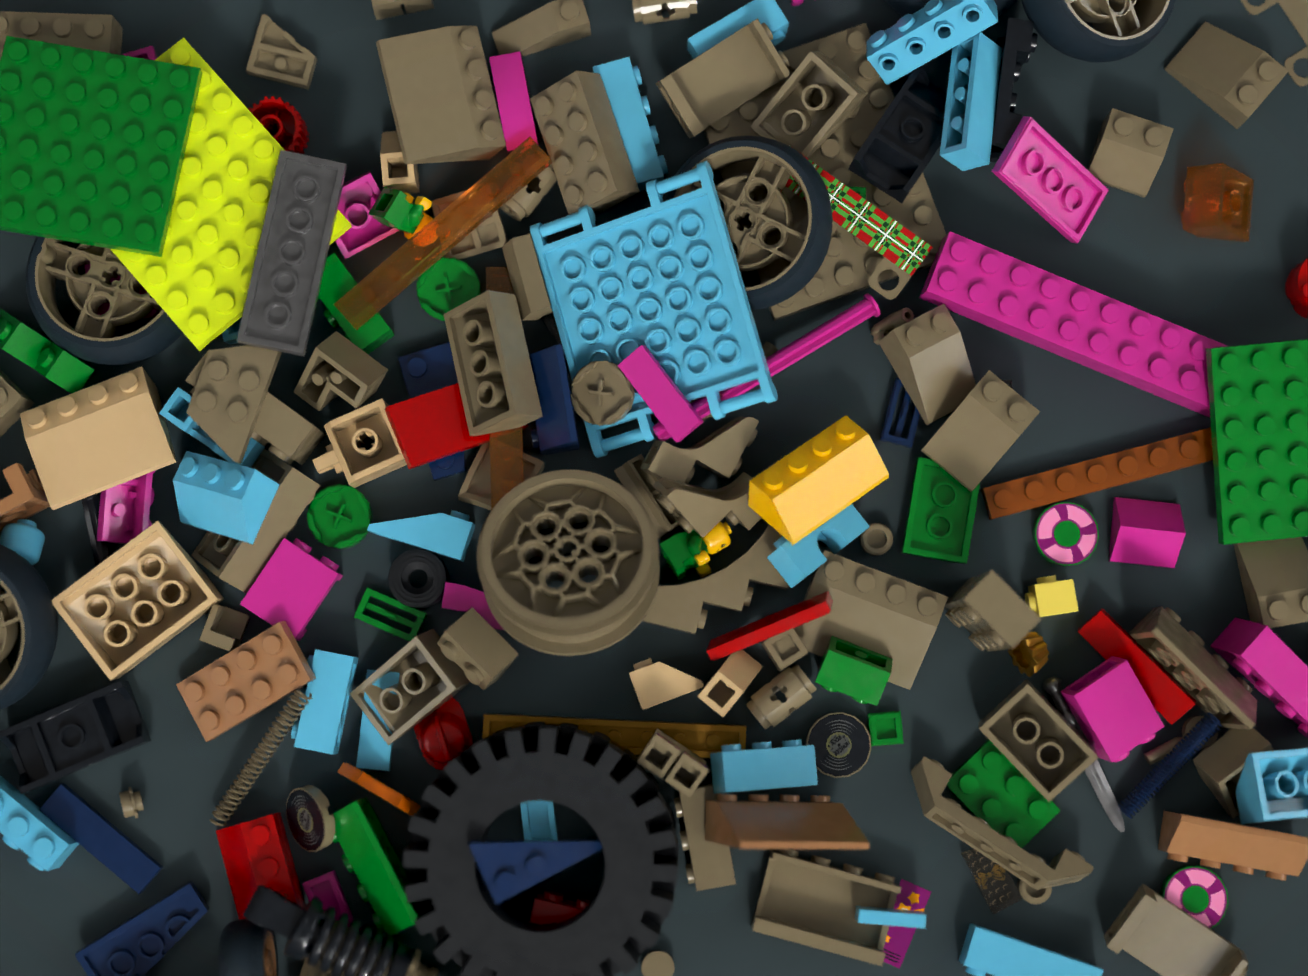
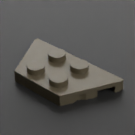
[186,345,282,464]

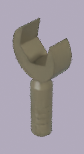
[1144,716,1218,765]

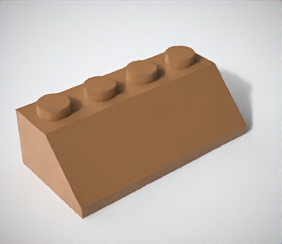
[1158,811,1308,881]

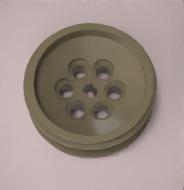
[477,470,660,656]

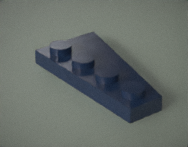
[398,342,466,481]
[75,881,209,976]

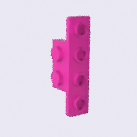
[97,470,156,544]

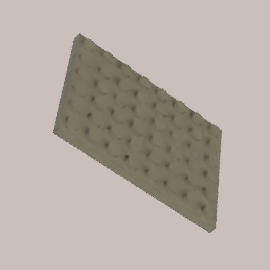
[704,23,947,321]

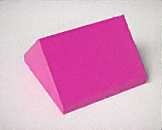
[1109,497,1186,568]

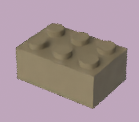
[978,678,1099,802]

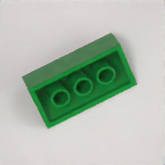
[333,797,420,936]

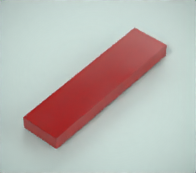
[706,591,833,661]
[1078,608,1197,725]

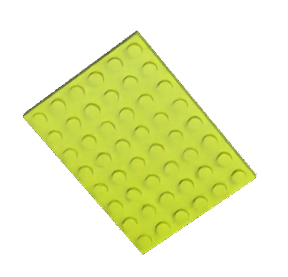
[109,37,352,351]

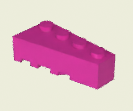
[1210,617,1308,738]

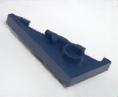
[467,839,603,904]

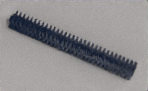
[1118,712,1223,819]

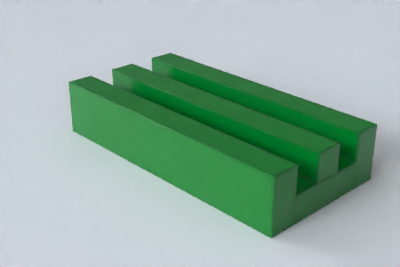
[354,587,428,642]

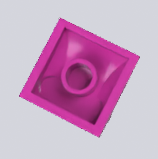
[335,171,399,259]

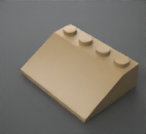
[20,366,176,510]
[52,521,224,680]

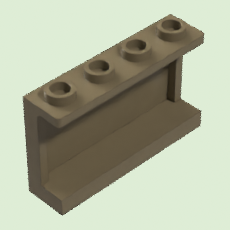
[751,849,902,966]

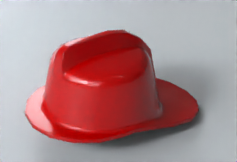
[414,697,473,770]

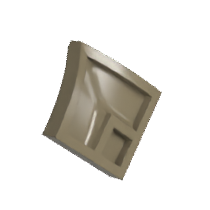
[432,183,508,260]
[458,440,545,510]

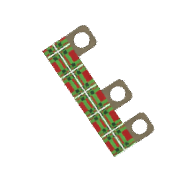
[754,145,933,300]

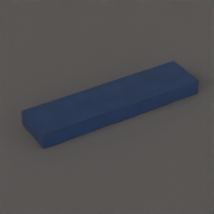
[39,784,163,894]

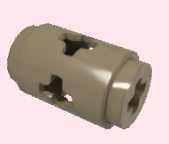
[632,0,697,25]
[496,152,557,221]
[746,664,817,730]

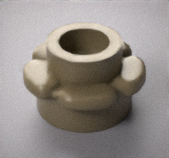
[119,787,144,819]

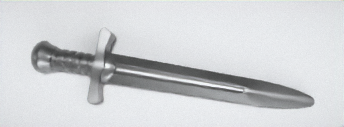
[1043,677,1125,832]

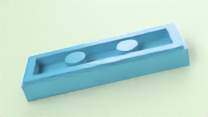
[356,669,400,771]

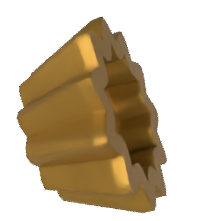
[1008,632,1049,677]

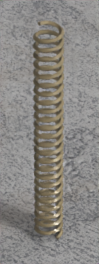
[210,690,312,826]

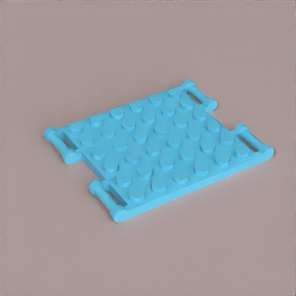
[530,161,778,458]

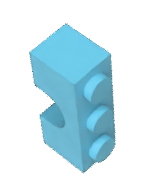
[159,387,265,468]
[767,504,870,588]

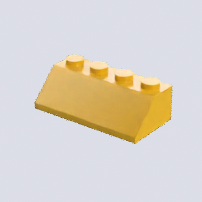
[748,415,889,545]

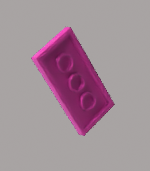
[991,116,1109,243]

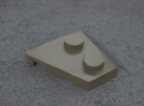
[246,14,317,90]

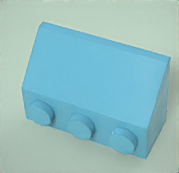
[173,451,280,545]
[1235,748,1308,825]

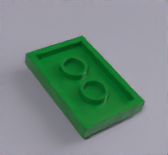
[901,457,980,565]
[946,739,1061,848]

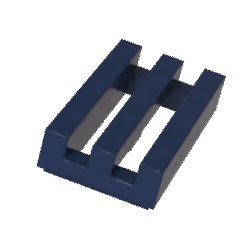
[880,377,920,448]

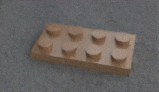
[176,621,316,742]

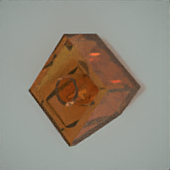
[1181,163,1254,242]

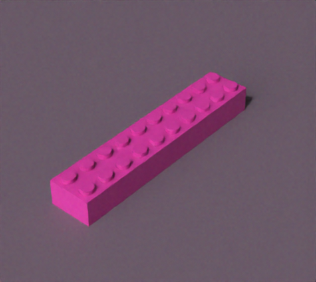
[919,231,1227,418]

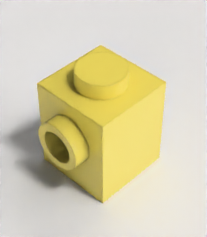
[1025,575,1079,617]

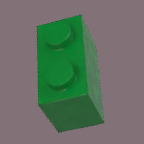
[815,636,893,706]

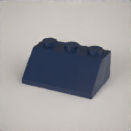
[529,344,580,455]

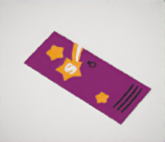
[883,879,931,969]

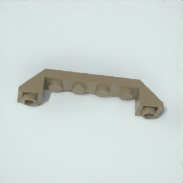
[911,756,1094,890]

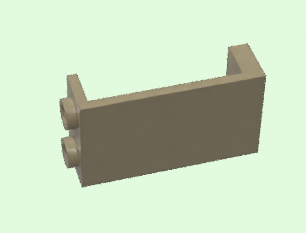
[655,18,791,138]
[1104,883,1248,976]

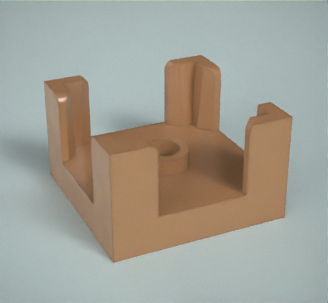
[0,462,50,532]

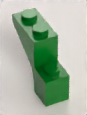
[0,308,94,394]

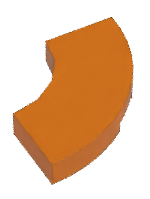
[337,762,421,816]

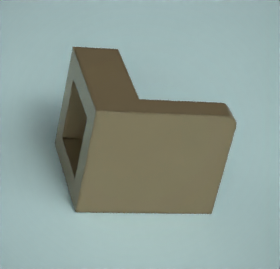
[199,604,250,651]
[761,629,809,671]

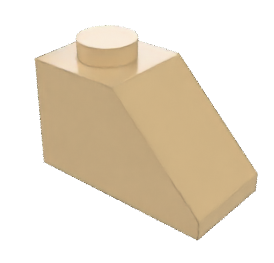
[629,658,704,710]

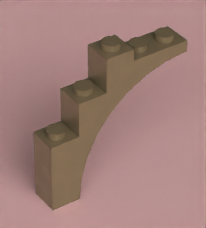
[642,524,789,634]

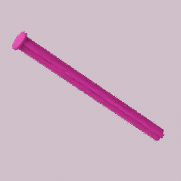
[653,293,881,441]

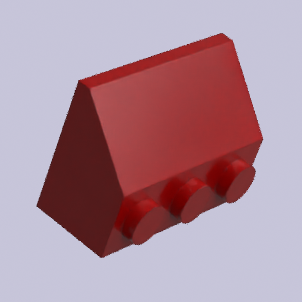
[216,812,306,920]

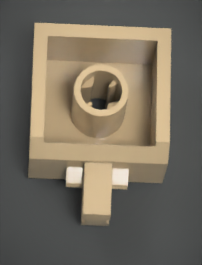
[312,398,407,488]

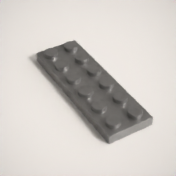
[237,150,347,357]

